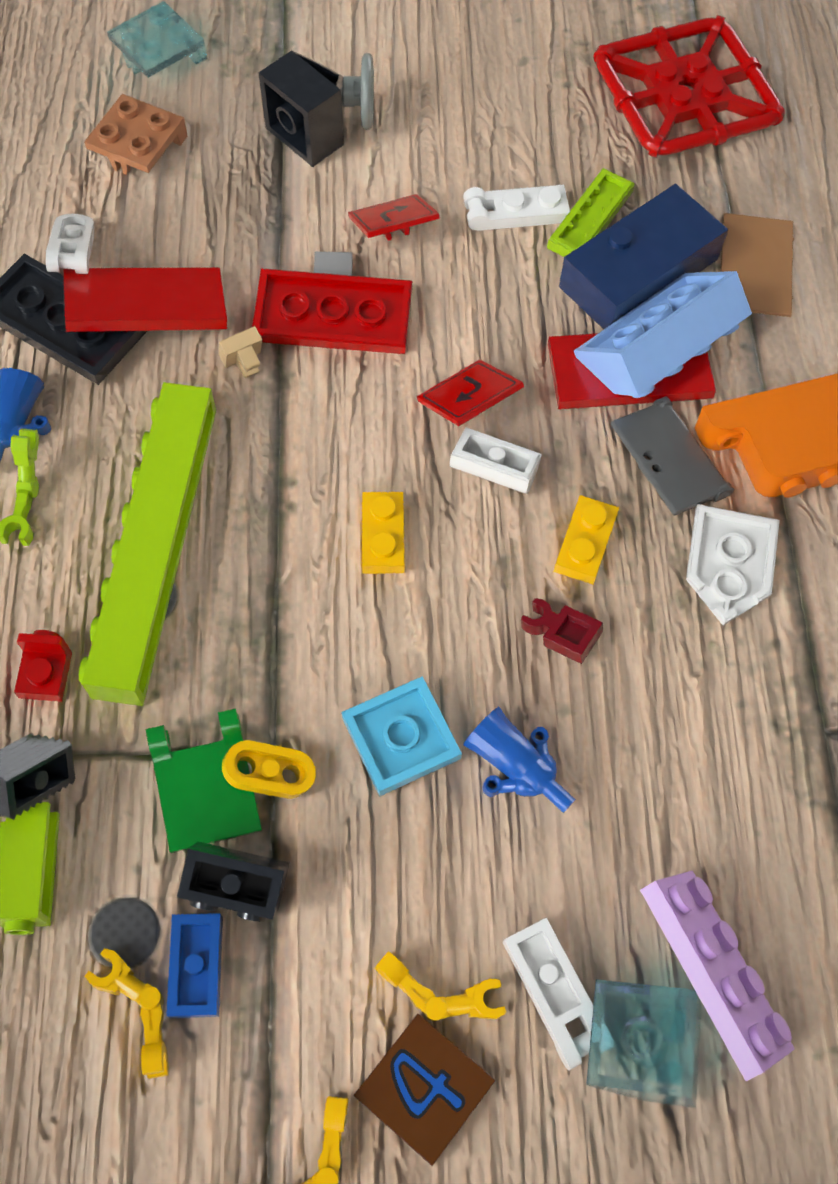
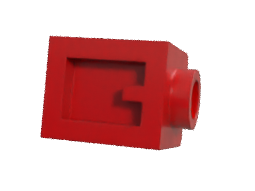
[14,630,72,702]

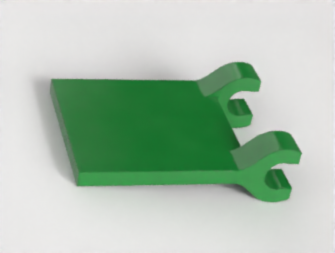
[145,708,262,853]

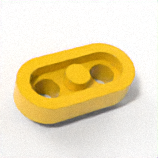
[222,740,316,799]

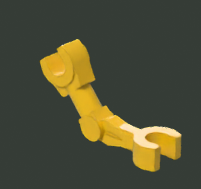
[85,948,169,1079]
[374,951,506,1021]
[302,1096,349,1184]

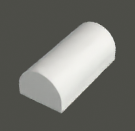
[450,427,542,494]

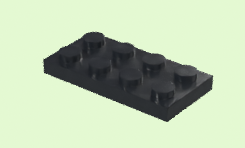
[0,253,147,385]

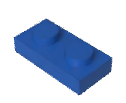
[166,913,223,1018]

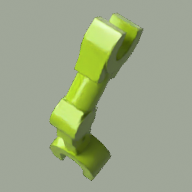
[0,428,39,546]

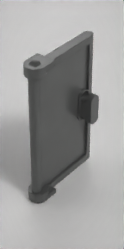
[611,396,735,516]

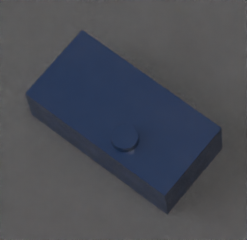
[559,183,729,329]

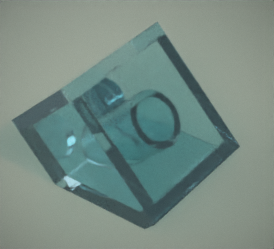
[586,979,701,1108]

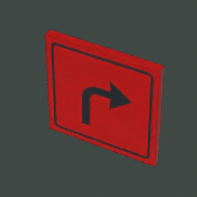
[348,194,440,241]
[416,359,524,427]

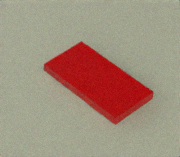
[63,267,227,332]
[252,268,413,354]
[548,333,716,409]

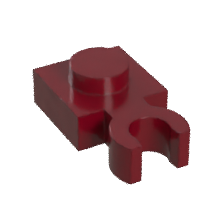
[521,598,603,664]

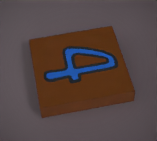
[353,1014,496,1166]

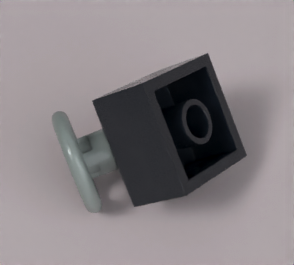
[258,50,374,167]

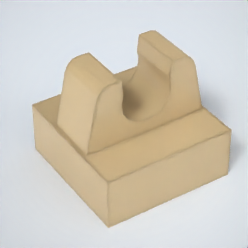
[219,326,262,378]

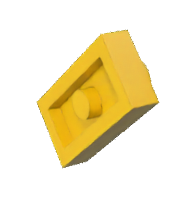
[362,492,405,574]
[553,495,619,585]

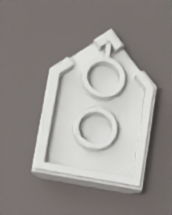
[686,504,780,625]

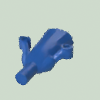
[0,368,51,462]
[463,706,576,813]

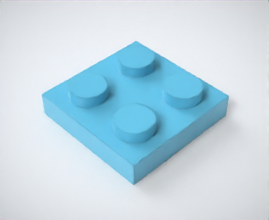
[341,676,462,797]

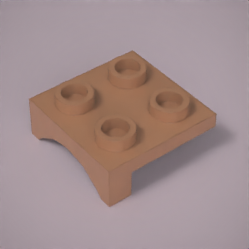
[84,94,188,175]

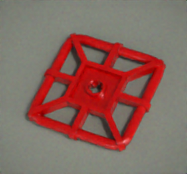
[593,15,785,158]

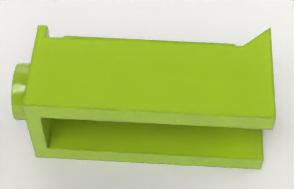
[0,802,60,935]

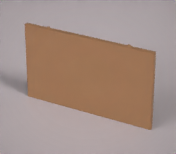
[720,213,794,317]

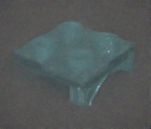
[107,1,207,78]

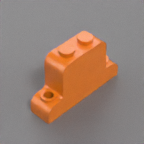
[694,373,838,498]

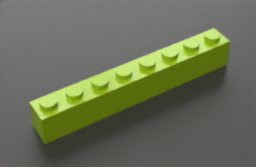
[79,382,217,706]

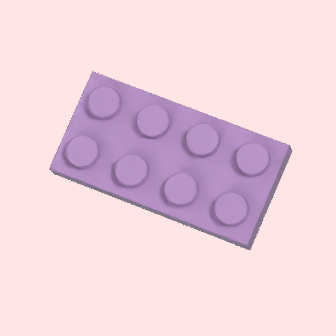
[640,870,795,1081]

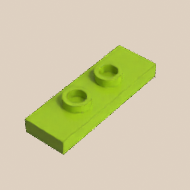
[547,168,635,257]

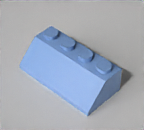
[574,271,752,398]

